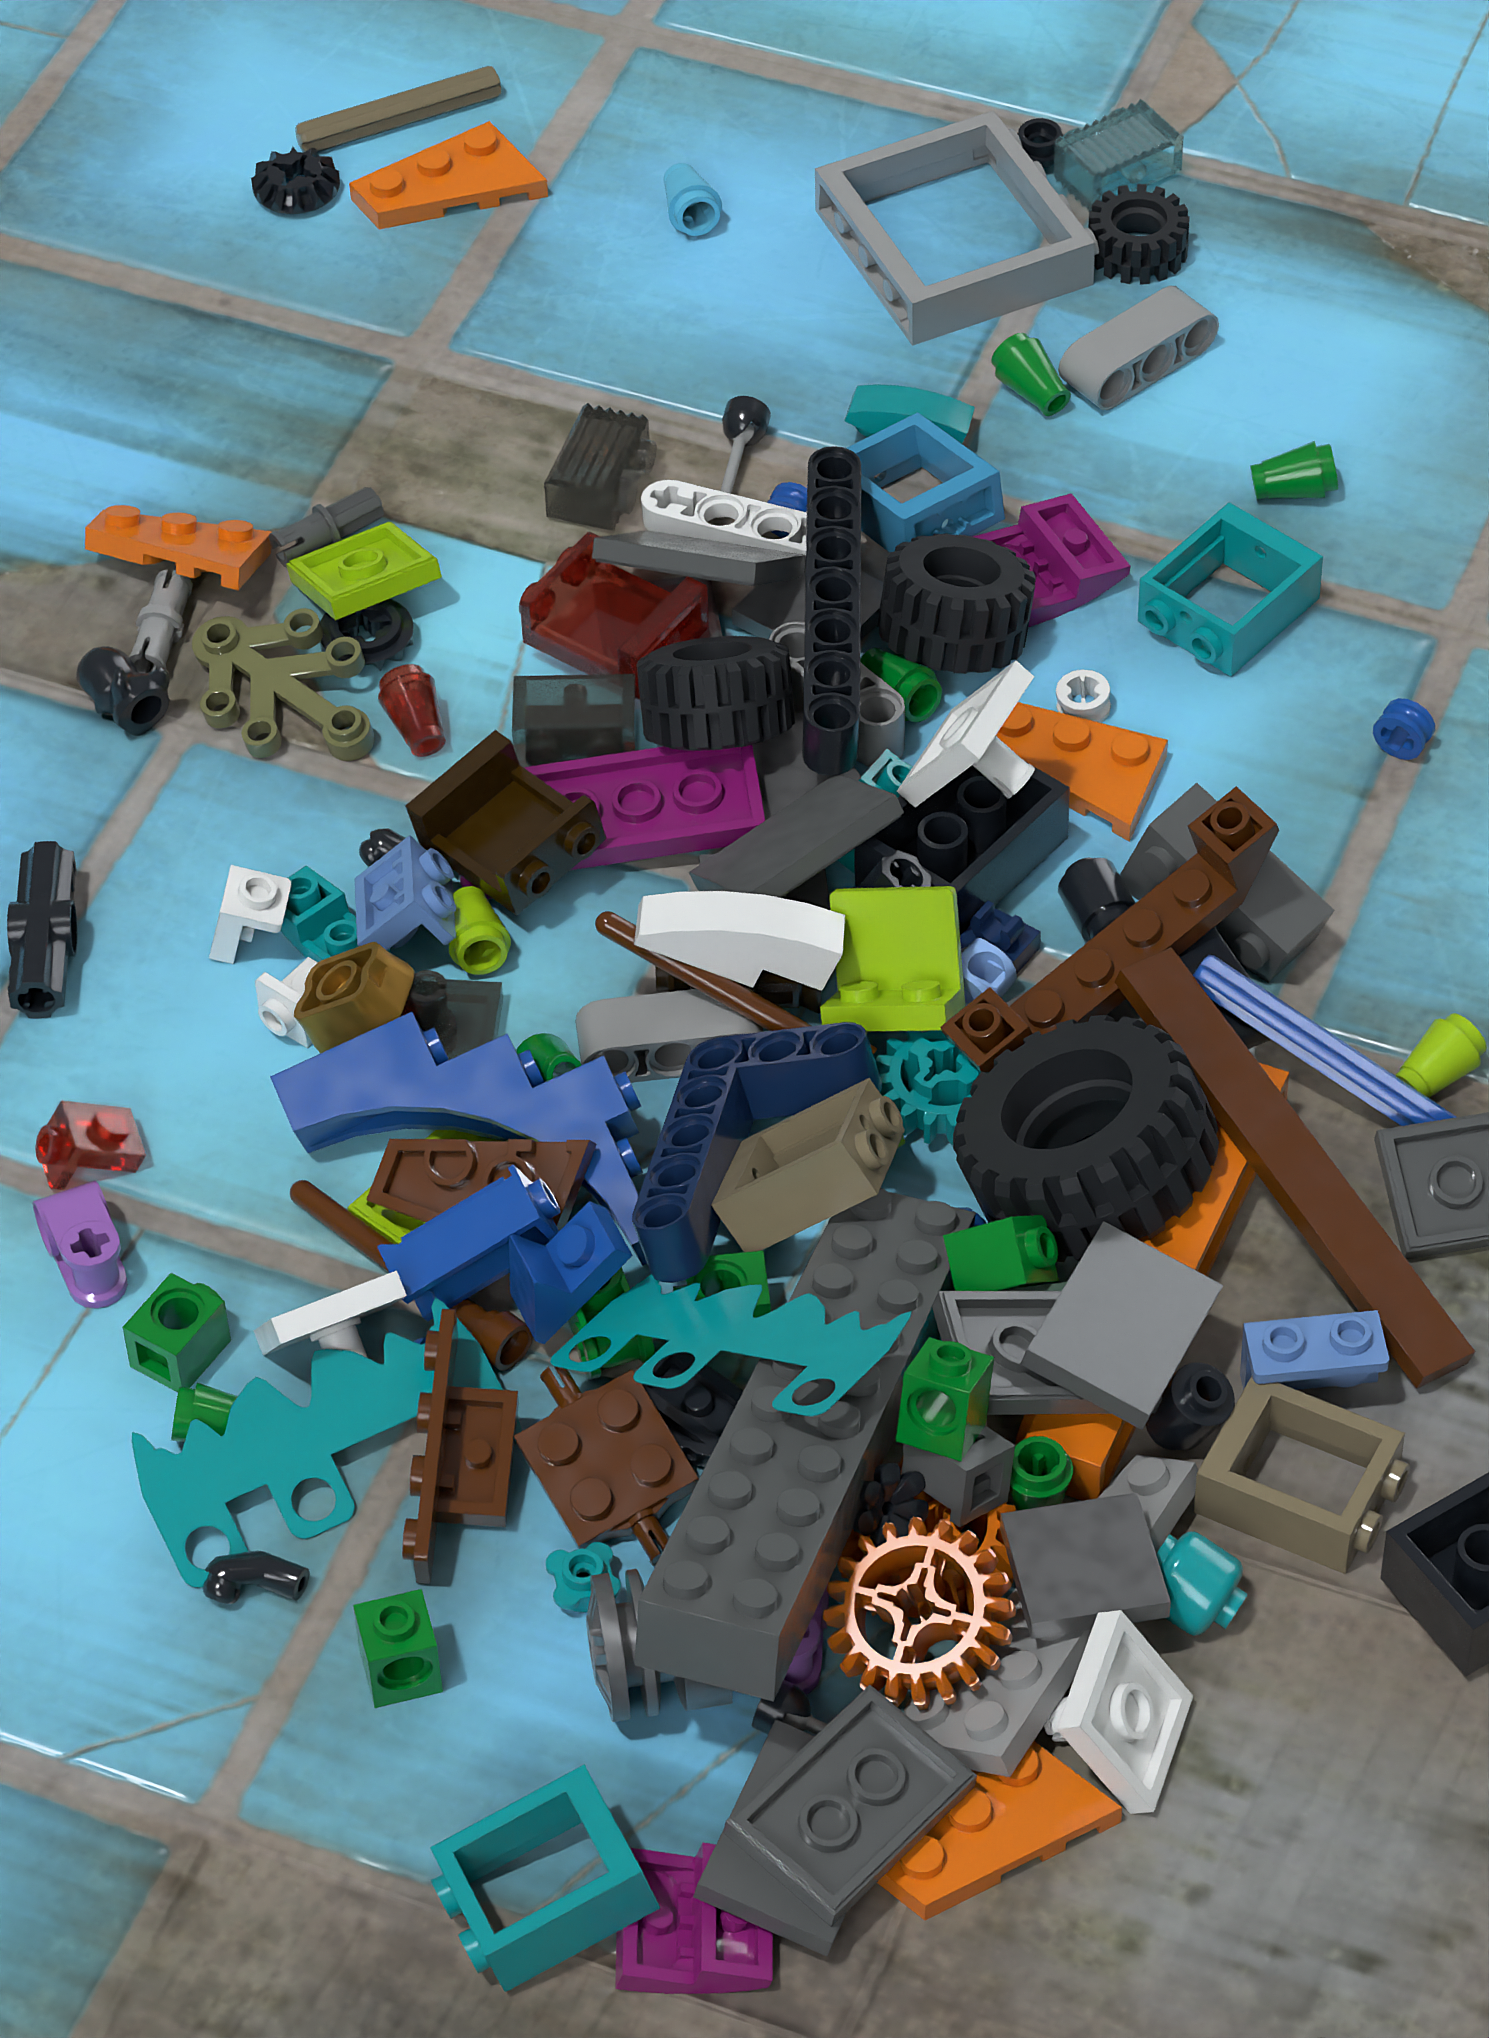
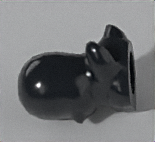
[76,646,170,736]

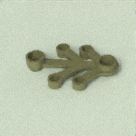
[192,608,375,761]

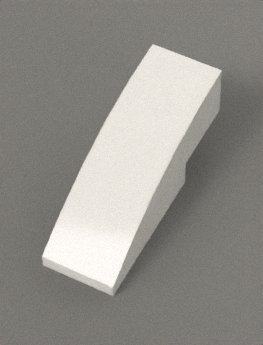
[634,891,845,991]

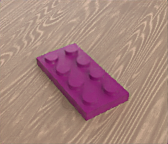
[523,745,765,870]

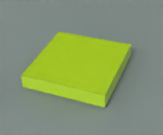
[286,522,442,620]

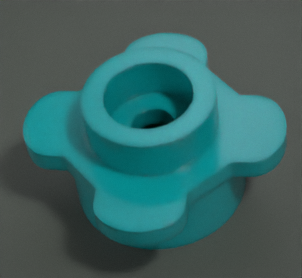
[546,1542,621,1612]

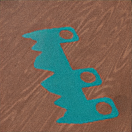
[550,1275,912,1416]
[131,1297,522,1588]

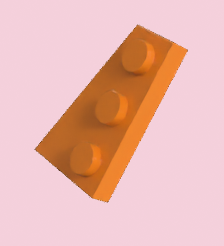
[349,121,548,230]
[85,505,272,591]
[996,702,1168,842]
[877,1741,1122,1920]

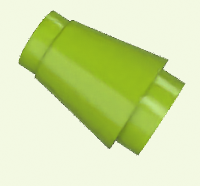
[449,886,511,975]
[1395,1013,1487,1098]

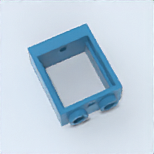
[847,412,1005,553]

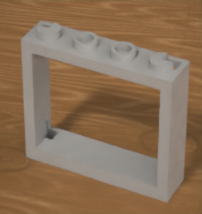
[815,110,1099,346]

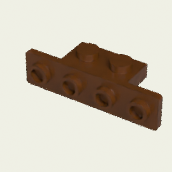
[402,1309,519,1584]

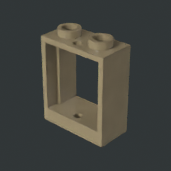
[711,1078,905,1252]
[1194,1376,1410,1574]

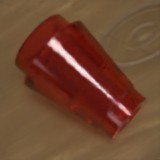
[378,664,446,757]

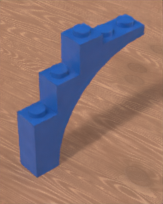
[270,1012,647,1266]

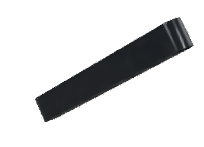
[802,446,861,776]

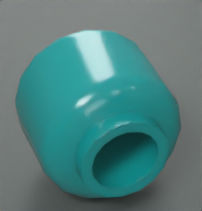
[1156,1531,1248,1636]

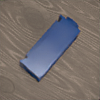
[377,1164,561,1322]

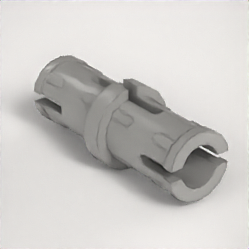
[129,570,193,673]

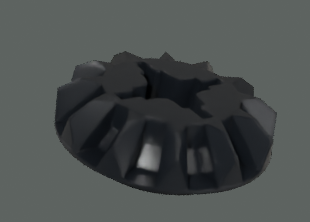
[251,146,340,214]
[320,599,414,671]

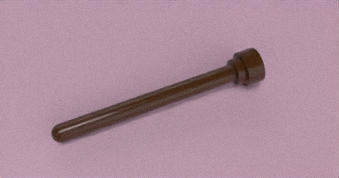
[595,911,877,1055]
[290,1180,533,1371]

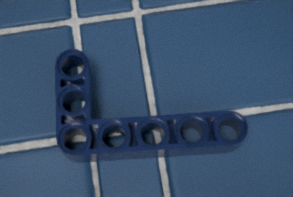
[632,1022,882,1283]

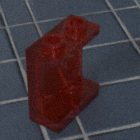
[519,531,709,700]

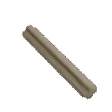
[295,66,501,153]

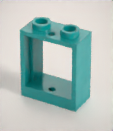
[1138,502,1323,677]
[430,1764,660,1992]

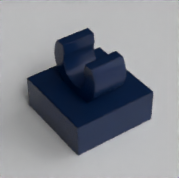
[960,901,1041,974]

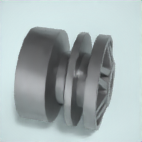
[586,1569,732,1722]

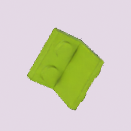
[820,886,966,1031]

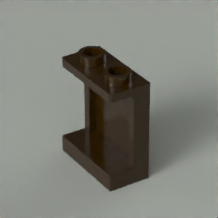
[405,730,607,916]

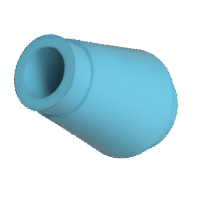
[663,163,722,236]

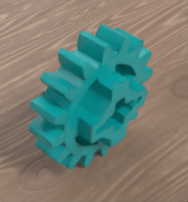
[876,1030,989,1145]

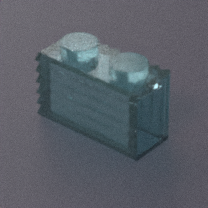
[1054,99,1184,212]

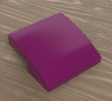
[972,493,1131,627]
[615,1842,773,1994]

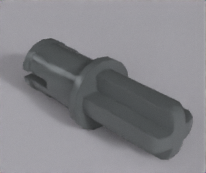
[269,487,384,568]

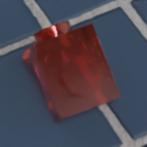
[35,1100,146,1190]

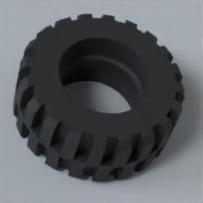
[953,1015,1219,1263]

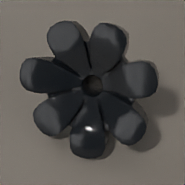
[853,1463,929,1547]

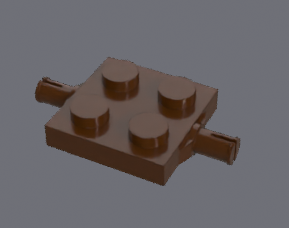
[514,1366,699,1566]

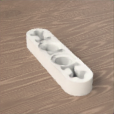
[641,480,806,571]

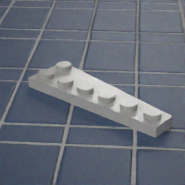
[904,1454,1198,1777]

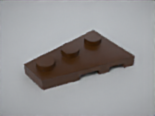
[366,1139,597,1231]

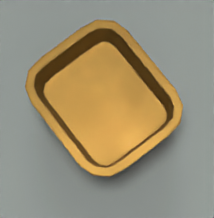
[294,942,415,1053]

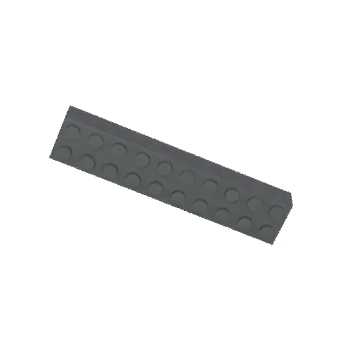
[635,1188,976,1701]

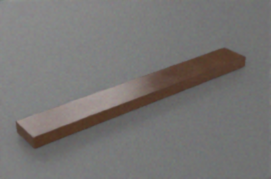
[1115,947,1475,1389]

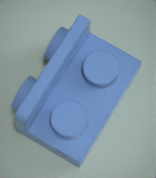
[354,835,456,950]
[1240,1310,1389,1390]

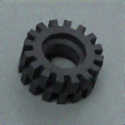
[1088,184,1190,285]

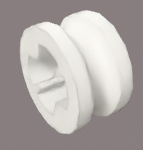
[1056,669,1111,723]

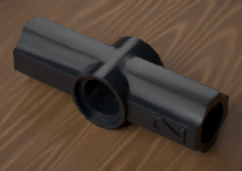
[7,841,78,1018]

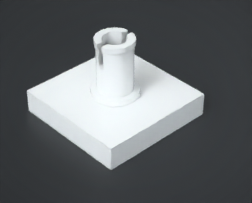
[897,661,1035,807]
[254,1271,407,1358]
[1044,1610,1193,1814]

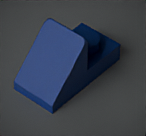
[509,1201,633,1344]

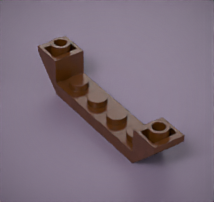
[940,786,1279,1073]

